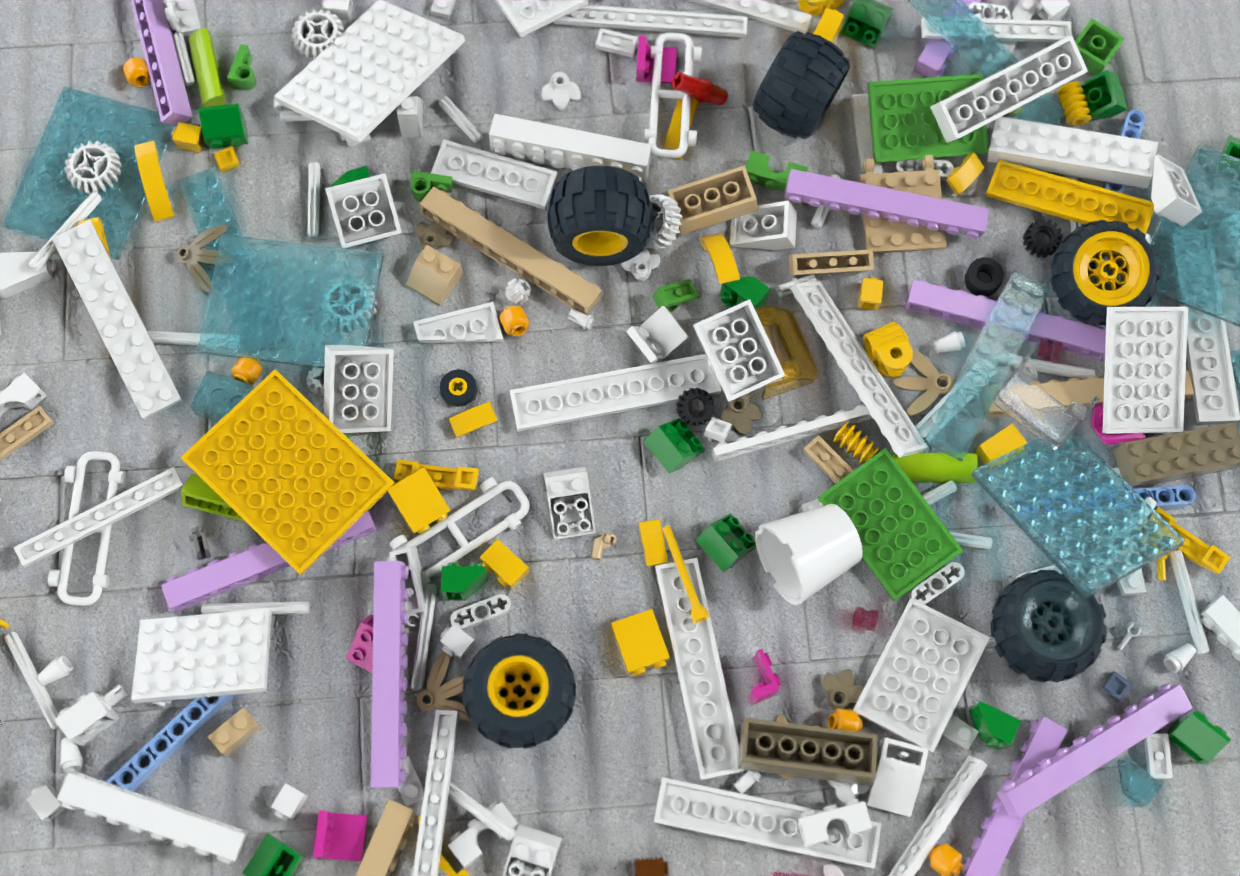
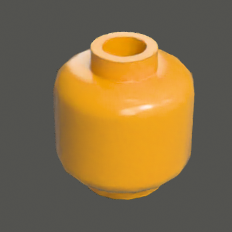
[123,57,151,87]
[500,306,529,336]
[231,356,262,387]
[828,709,862,732]
[928,843,964,876]

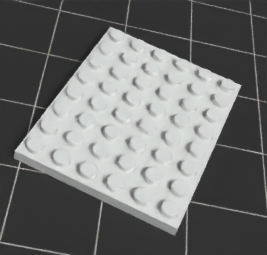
[274,0,465,143]

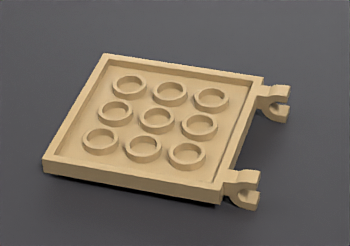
[859,155,947,253]

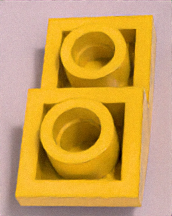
[946,152,984,195]
[449,402,498,438]
[638,519,668,566]

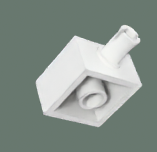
[54,684,128,746]

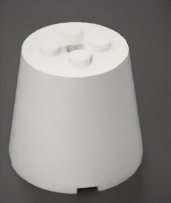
[755,504,862,605]

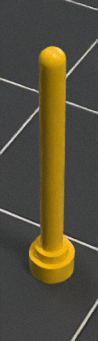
[663,525,710,623]

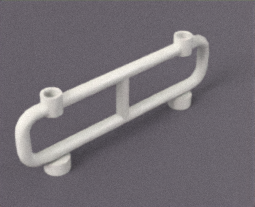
[644,33,702,158]
[48,451,124,606]
[386,477,530,588]

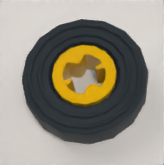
[439,369,477,407]

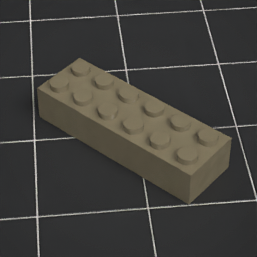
[1113,422,1240,490]
[738,718,878,786]

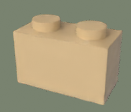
[208,707,262,756]

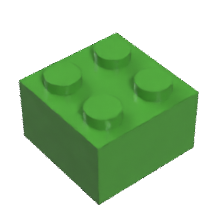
[1075,18,1125,76]

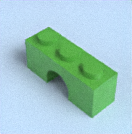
[745,150,808,193]

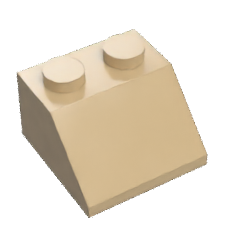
[406,245,463,306]

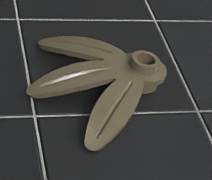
[176,225,233,294]

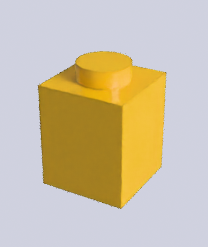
[172,122,205,153]
[857,277,883,311]

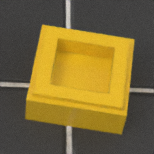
[213,146,240,173]

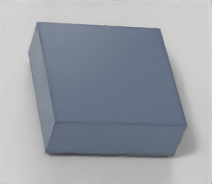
[1100,671,1132,702]

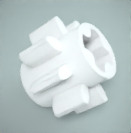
[505,278,531,304]

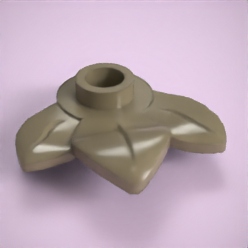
[415,221,455,250]
[721,396,762,435]
[822,669,865,710]

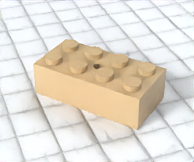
[668,165,758,235]

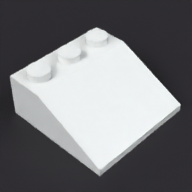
[325,173,402,249]

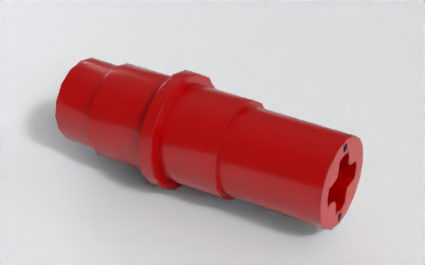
[672,72,728,106]

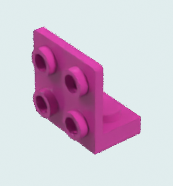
[636,35,677,84]
[1091,404,1145,445]
[346,614,408,673]
[748,649,781,706]
[313,810,368,862]

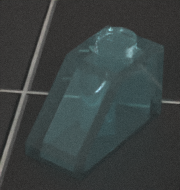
[1117,756,1163,807]

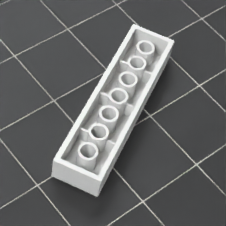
[930,35,1088,143]
[489,114,652,184]
[987,117,1158,189]
[57,772,248,863]

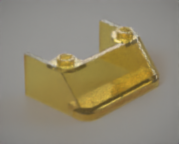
[755,306,818,400]

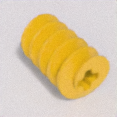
[1057,82,1092,126]
[833,421,881,465]

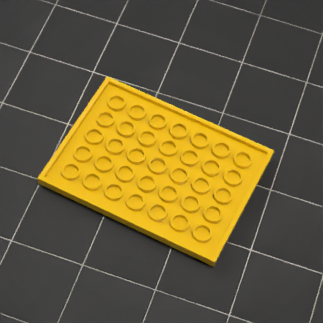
[180,370,395,576]

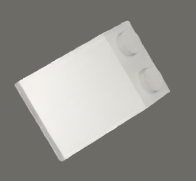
[1151,154,1202,227]
[730,201,797,250]

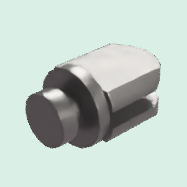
[189,526,211,560]

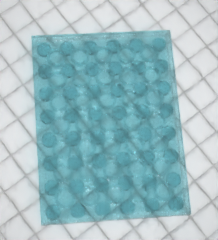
[3,86,175,260]
[1149,145,1240,327]
[197,234,384,369]
[971,424,1185,599]

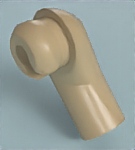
[591,533,616,561]

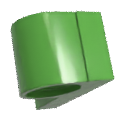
[227,44,257,91]
[411,171,454,202]
[652,279,700,313]

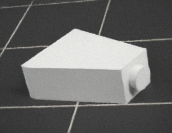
[397,96,423,137]
[0,252,56,299]

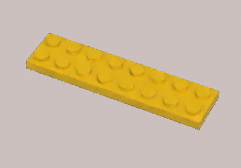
[986,159,1154,235]

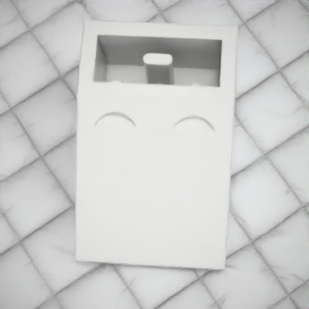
[544,467,596,540]
[867,737,929,817]
[503,824,562,876]

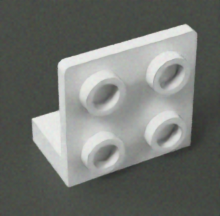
[163,0,201,37]
[626,306,689,363]

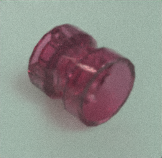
[1036,339,1062,363]
[852,606,878,632]

